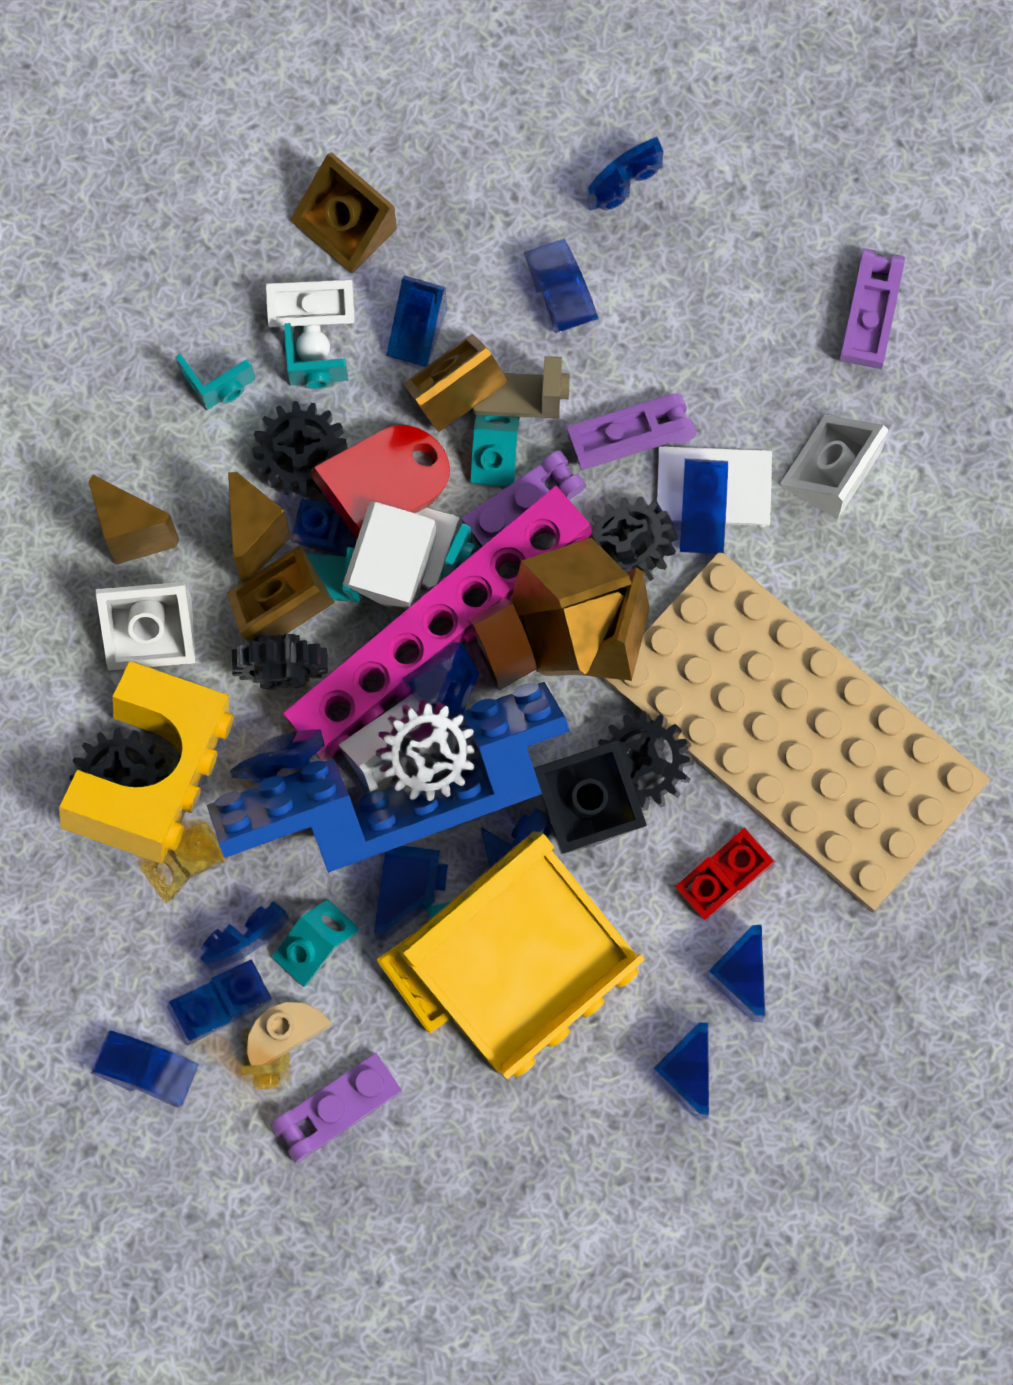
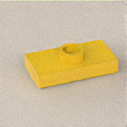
[376,932,451,1034]

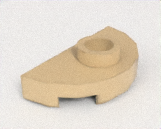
[247,1002,333,1072]

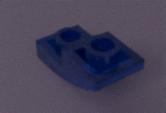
[587,137,664,211]
[524,238,599,333]
[679,458,729,554]
[290,499,357,556]
[230,730,325,783]
[200,901,290,971]
[167,959,272,1046]
[91,1030,199,1108]

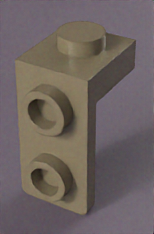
[473,356,570,419]

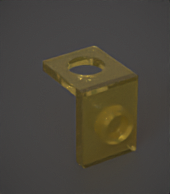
[141,822,230,903]
[240,1028,291,1089]

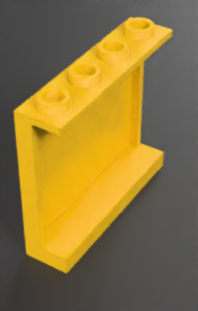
[395,831,645,1079]

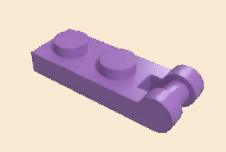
[840,248,906,369]
[567,393,697,470]
[462,451,586,547]
[270,1053,402,1163]

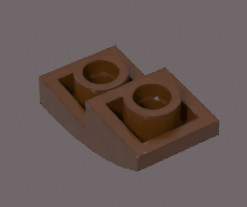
[468,598,537,691]

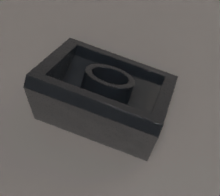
[534,740,647,855]

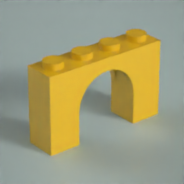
[59,661,234,864]

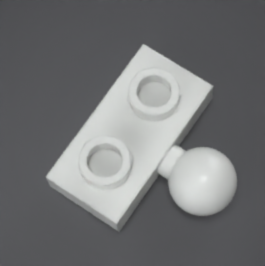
[266,280,355,362]

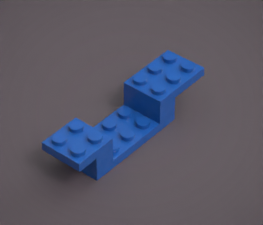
[207,682,570,873]

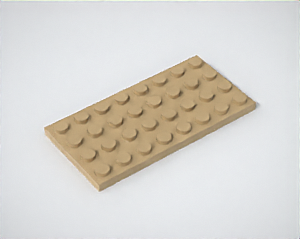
[603,551,991,913]

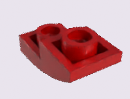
[675,827,776,921]

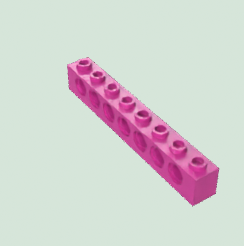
[283,486,592,761]

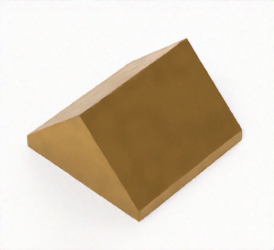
[290,152,397,273]
[403,333,508,433]
[228,472,291,582]
[89,475,180,565]
[511,538,631,616]
[227,546,335,642]
[583,567,650,681]
[523,592,624,676]

